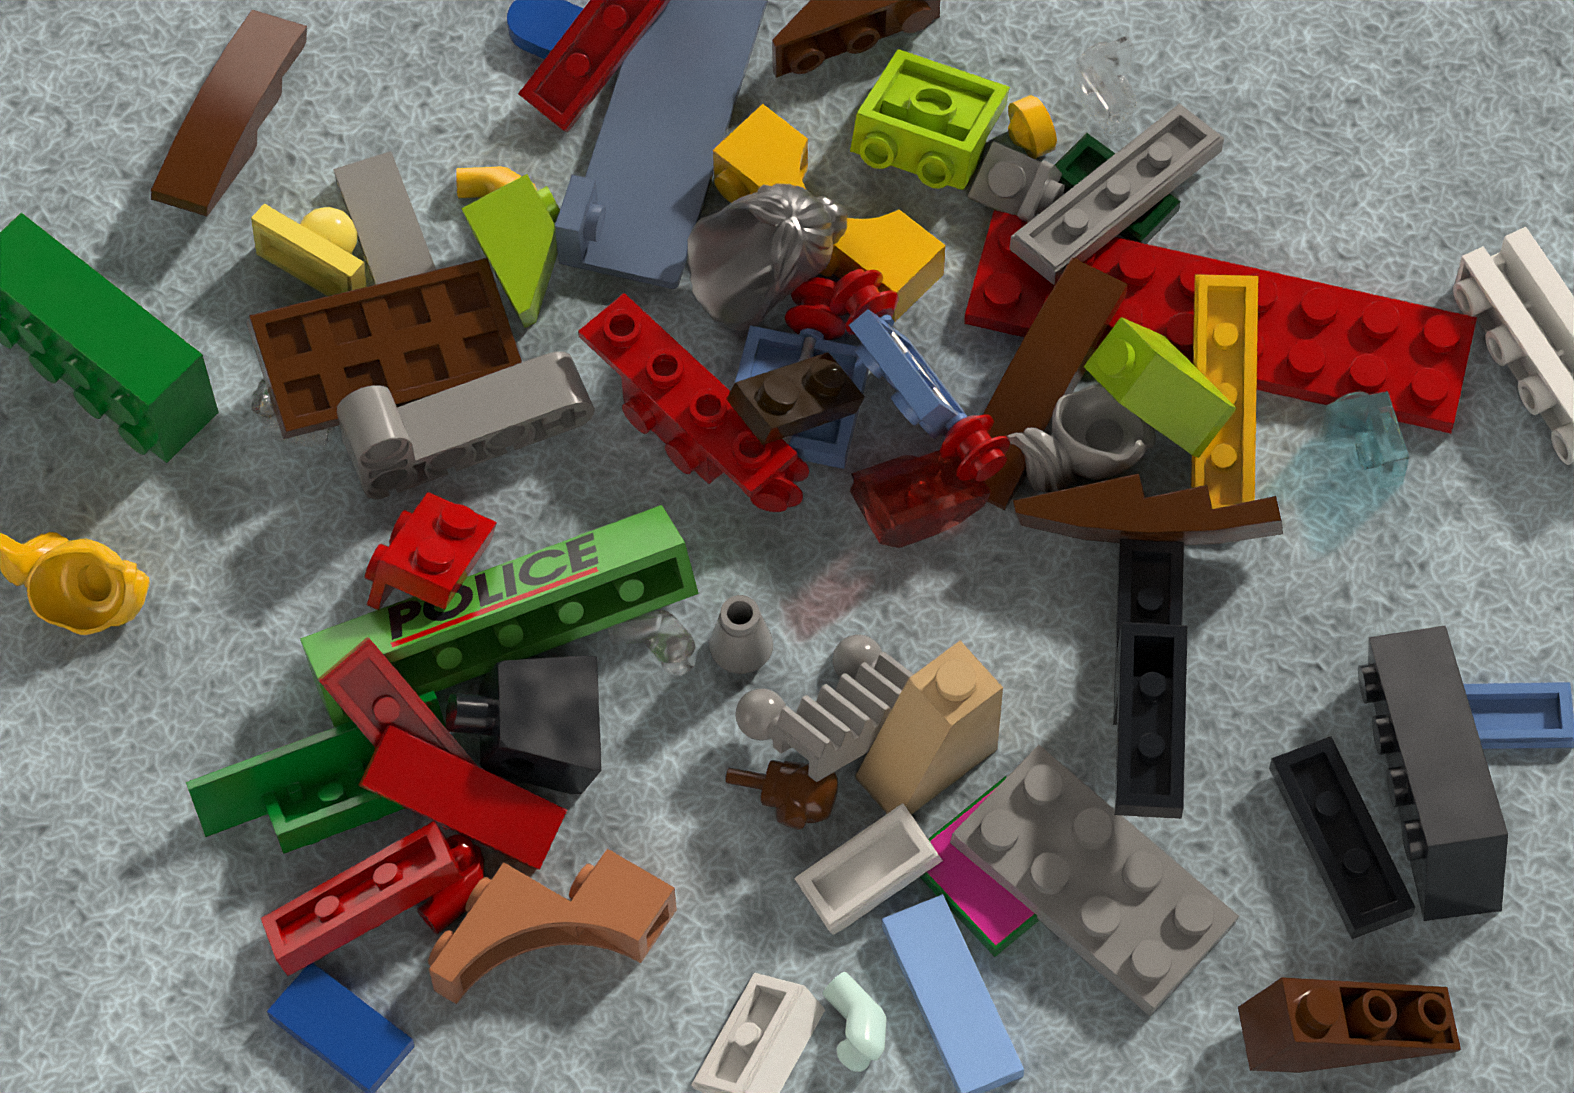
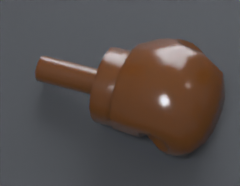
[725,760,838,830]

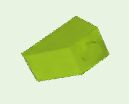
[461,174,560,328]
[1084,317,1237,458]

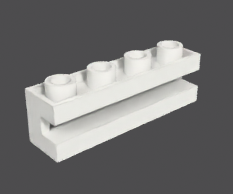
[1453,227,1574,465]

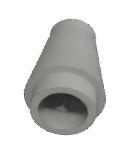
[709,595,773,674]

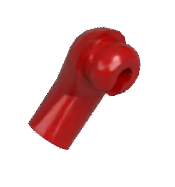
[417,835,485,935]

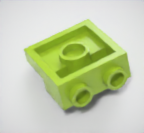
[850,49,1010,190]

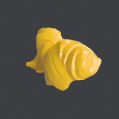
[0,532,150,635]

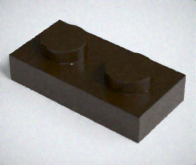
[726,352,865,445]

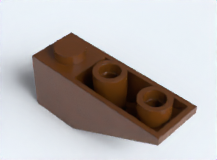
[772,0,941,78]
[1238,977,1461,1073]

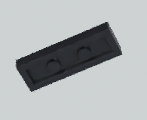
[1269,736,1415,939]

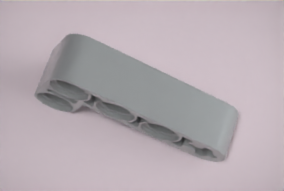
[337,352,595,499]

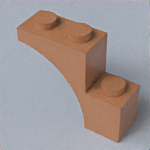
[428,849,677,1004]

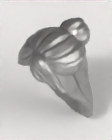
[686,183,848,331]

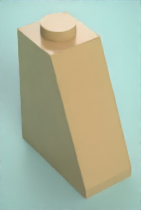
[856,640,1003,815]

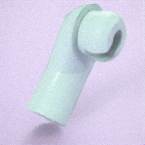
[823,972,886,1072]

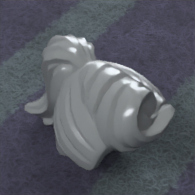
[1007,384,1156,494]

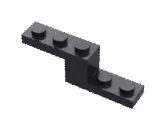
[1113,539,1188,819]

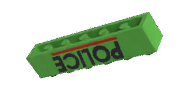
[300,505,699,727]

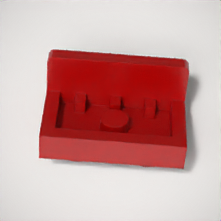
[365,492,497,611]

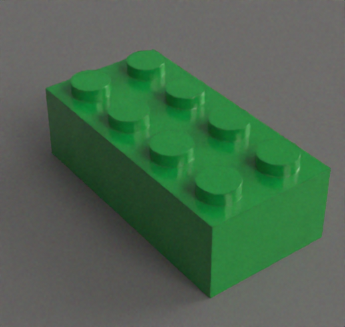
[0,212,219,463]

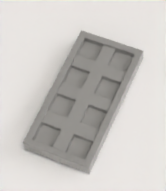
[950,745,1239,1016]

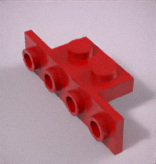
[578,293,798,498]

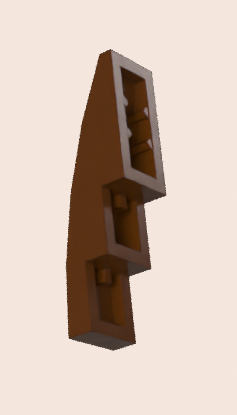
[151,10,307,217]
[950,257,1127,511]
[1013,474,1283,545]

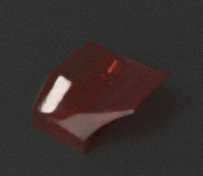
[850,450,991,548]

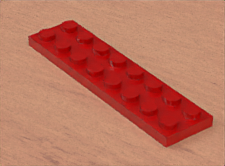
[964,210,1477,434]

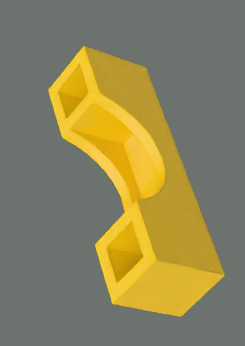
[713,104,946,322]

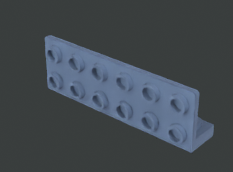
[555,0,768,289]

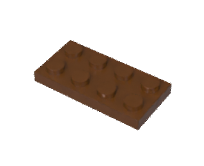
[246,258,522,439]

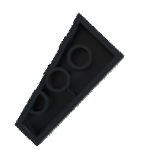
[1358,625,1508,921]

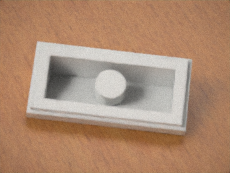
[691,973,825,1093]

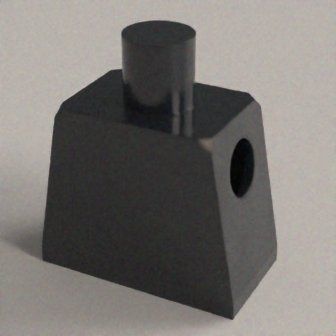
[446,656,602,794]

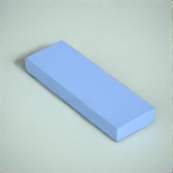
[882,894,1024,1093]

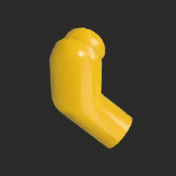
[456,166,537,199]

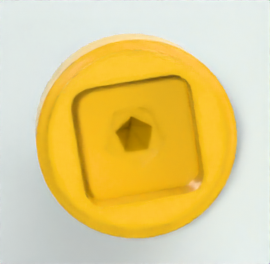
[1008,95,1057,159]

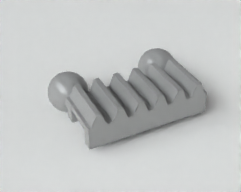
[735,635,914,782]

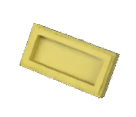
[251,204,367,296]

